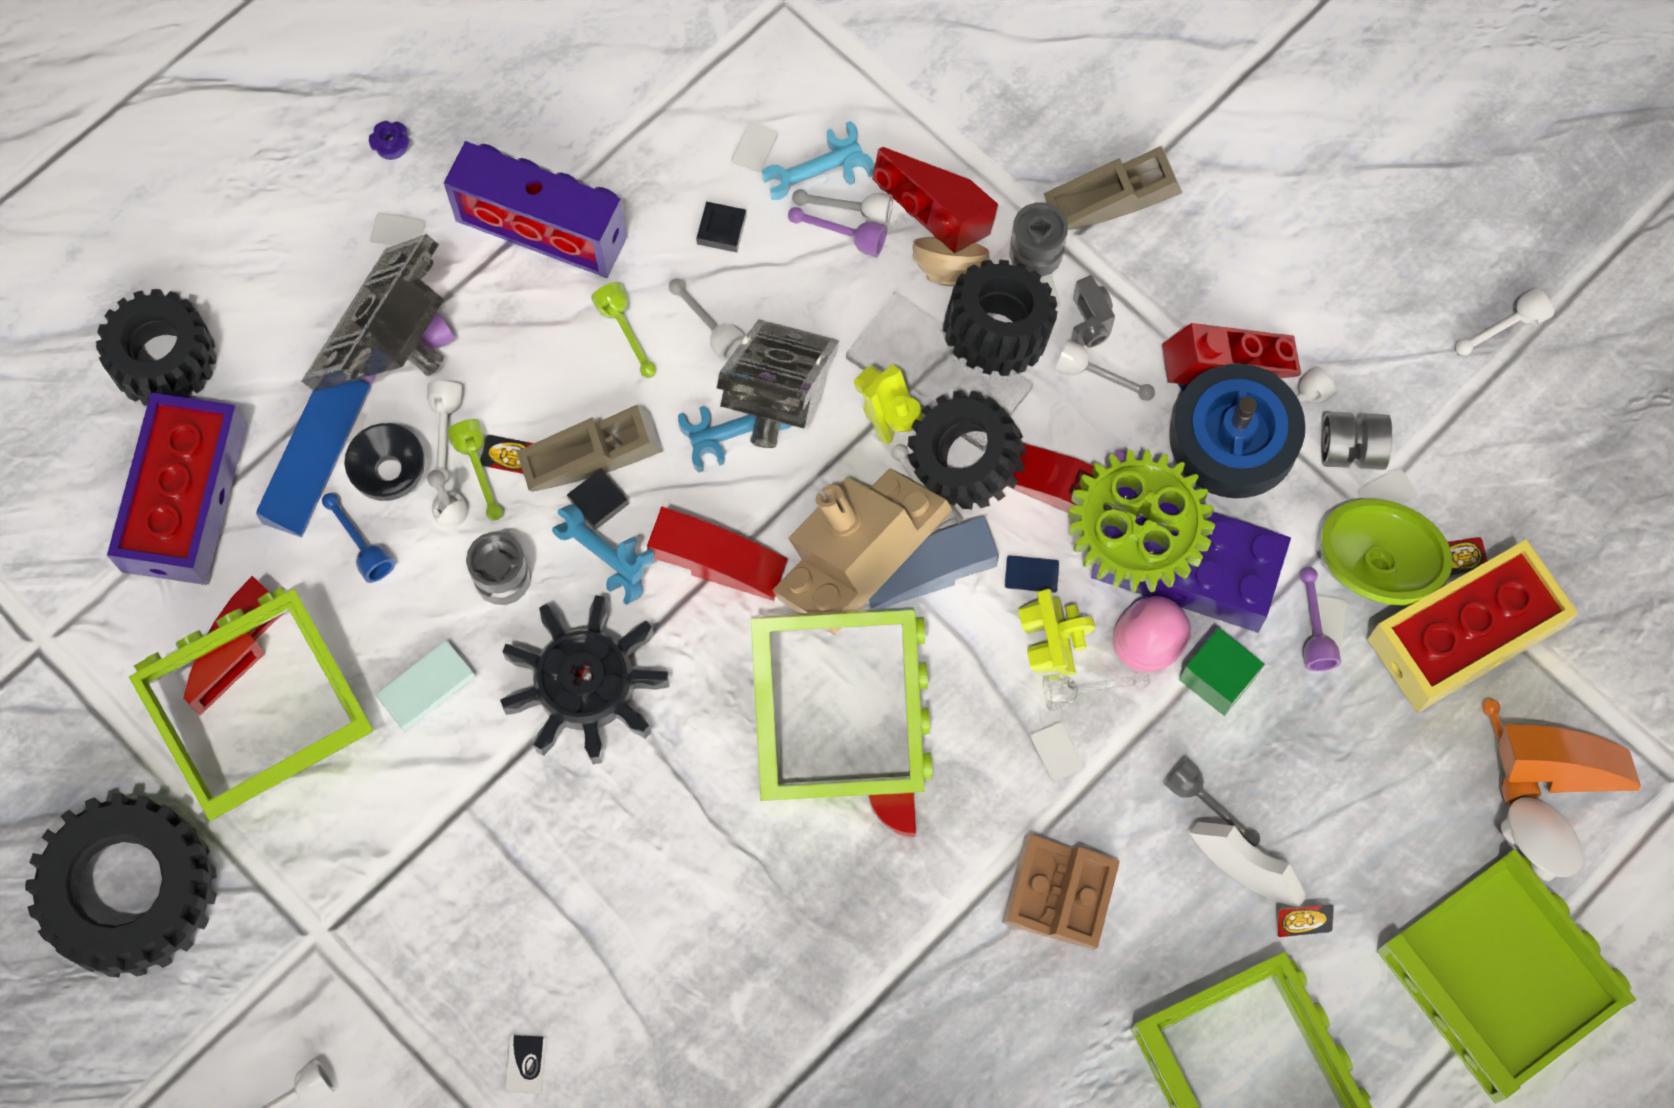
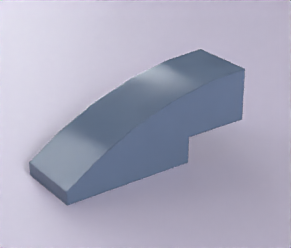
[868,516,999,609]

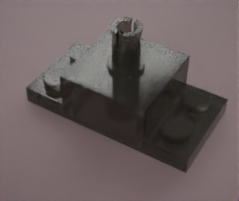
[301,234,444,392]
[716,319,839,448]

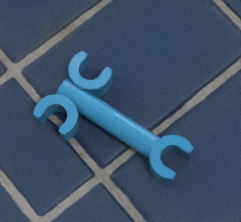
[678,394,795,473]
[552,504,654,605]

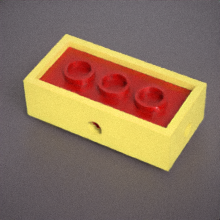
[1367,539,1578,713]

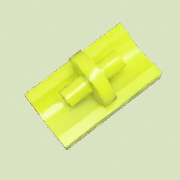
[853,364,923,445]
[1018,589,1096,677]

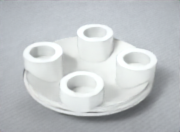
[1501,797,1583,881]

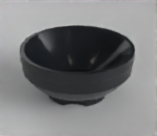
[344,423,425,501]

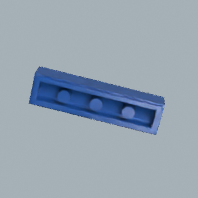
[256,363,371,538]

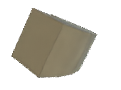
[1044,146,1182,230]
[516,404,663,492]

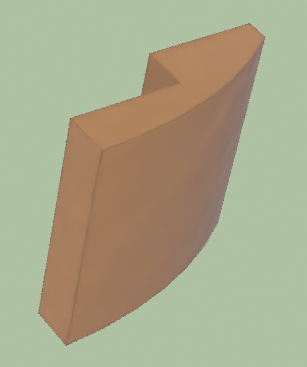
[1002,834,1120,949]

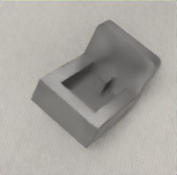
[1071,274,1115,348]

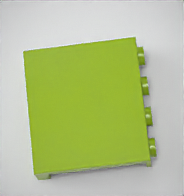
[1377,849,1637,1104]

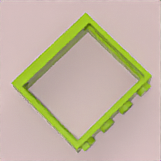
[128,587,374,822]
[751,607,932,801]
[1131,951,1372,1108]

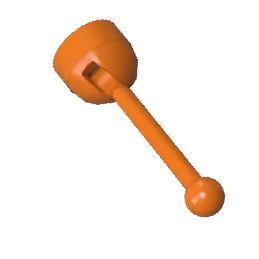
[1482,699,1542,806]

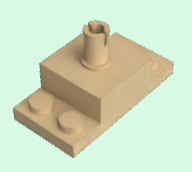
[772,469,953,635]

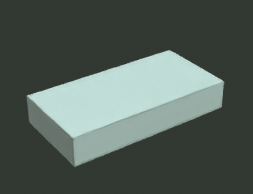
[375,640,475,732]

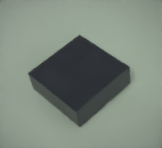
[696,201,747,253]
[567,468,629,530]

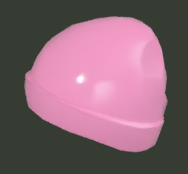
[1113,596,1191,673]

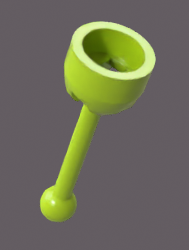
[591,282,656,378]
[447,419,503,521]

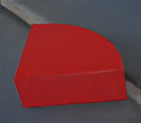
[868,793,916,837]

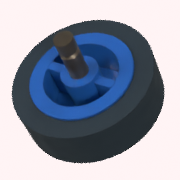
[1170,363,1306,499]

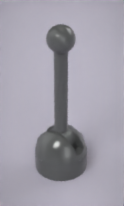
[1164,758,1260,847]

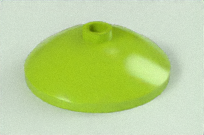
[1320,499,1453,605]

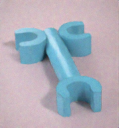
[761,121,874,200]

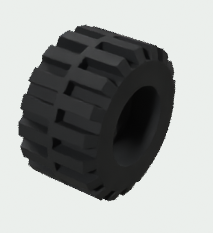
[943,259,1058,376]
[96,289,216,406]
[907,390,1026,510]

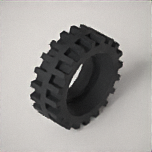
[25,793,217,978]

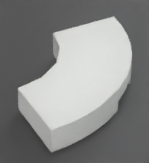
[1190,822,1307,907]

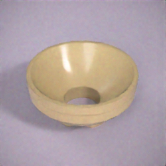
[912,237,989,286]

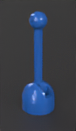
[322,493,396,583]

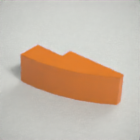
[1498,724,1641,793]

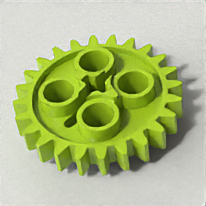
[1067,449,1215,592]

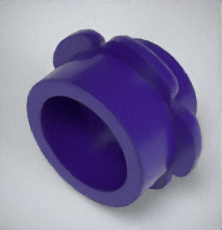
[368,120,410,160]

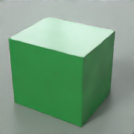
[1179,628,1265,716]

